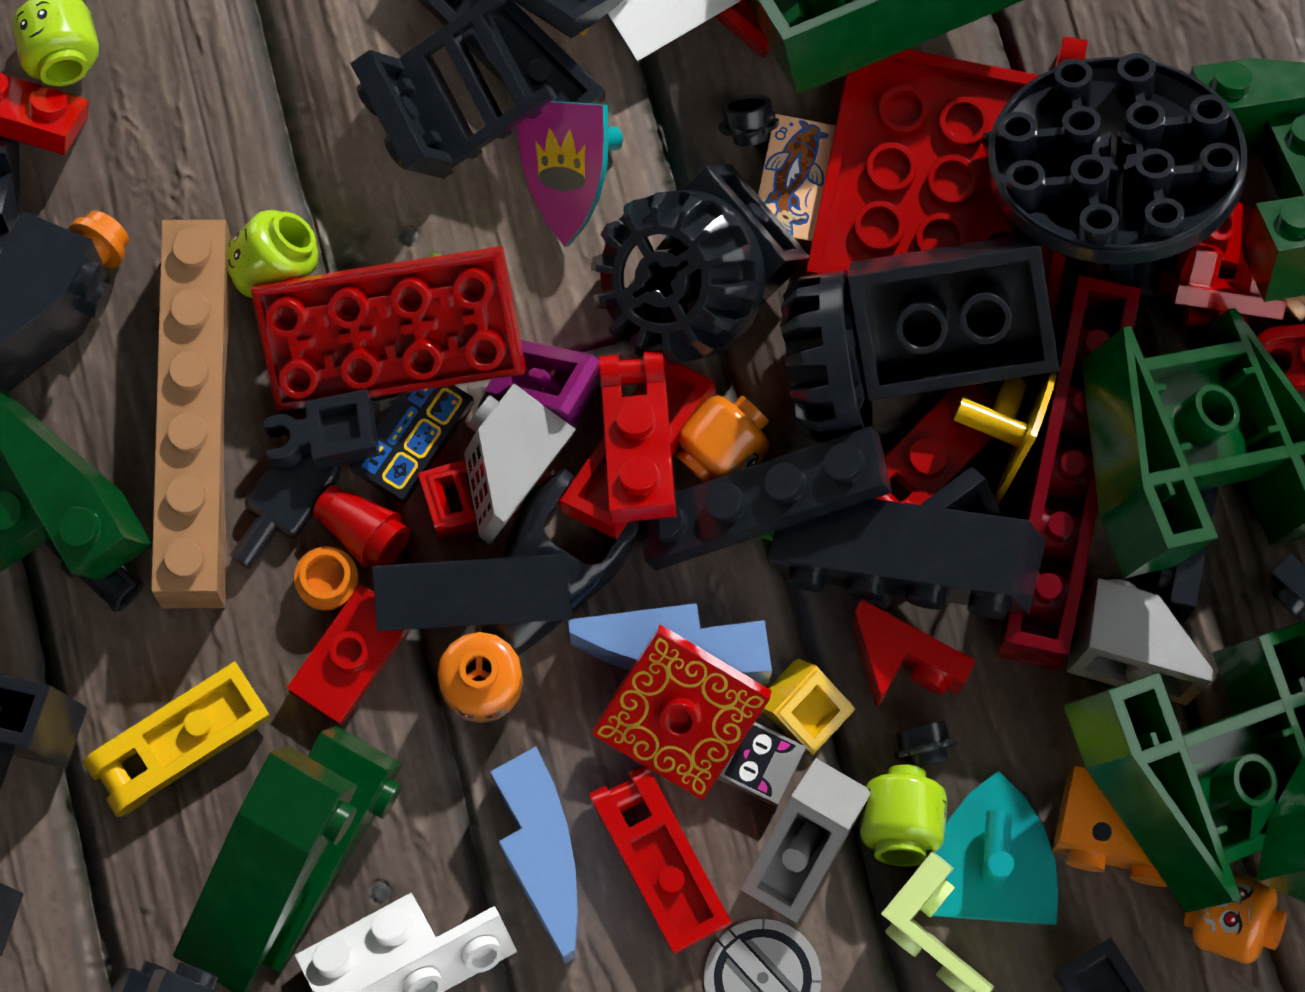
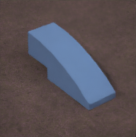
[568,603,772,684]
[490,746,578,964]

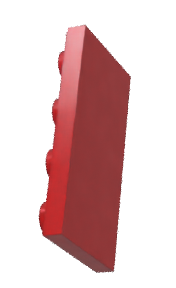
[251,246,526,411]

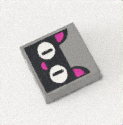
[719,722,806,808]

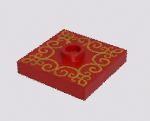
[591,624,772,800]

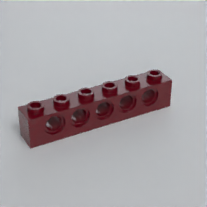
[996,275,1141,671]

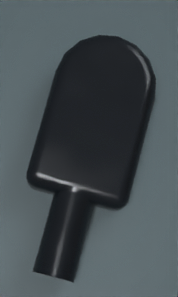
[229,453,342,570]

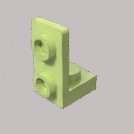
[881,852,994,992]

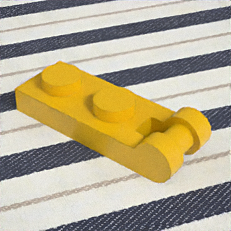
[82,661,272,817]

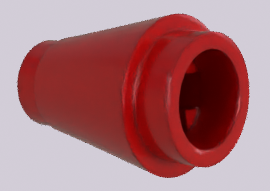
[313,485,410,567]

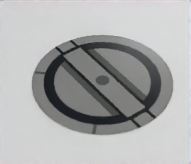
[704,919,822,992]

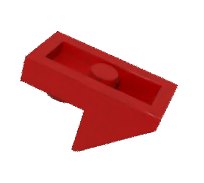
[851,599,977,708]

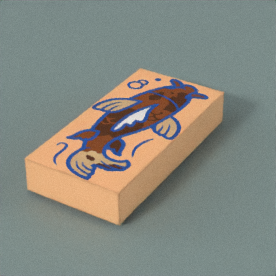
[758,114,836,248]

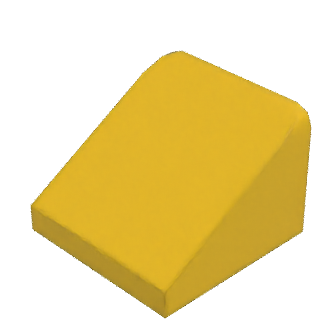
[762,659,855,756]

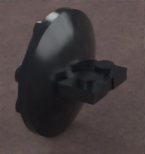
[988,53,1247,282]

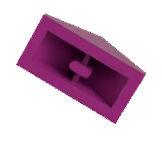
[484,340,600,438]

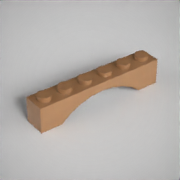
[152,220,233,608]

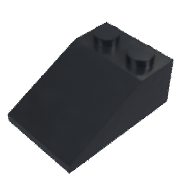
[0,211,112,393]

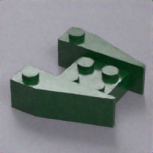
[1190,58,1305,302]
[1081,308,1305,578]
[0,387,153,580]
[1064,620,1305,913]
[172,726,403,992]

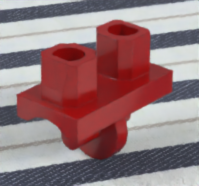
[1158,243,1287,330]

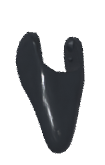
[481,469,640,656]

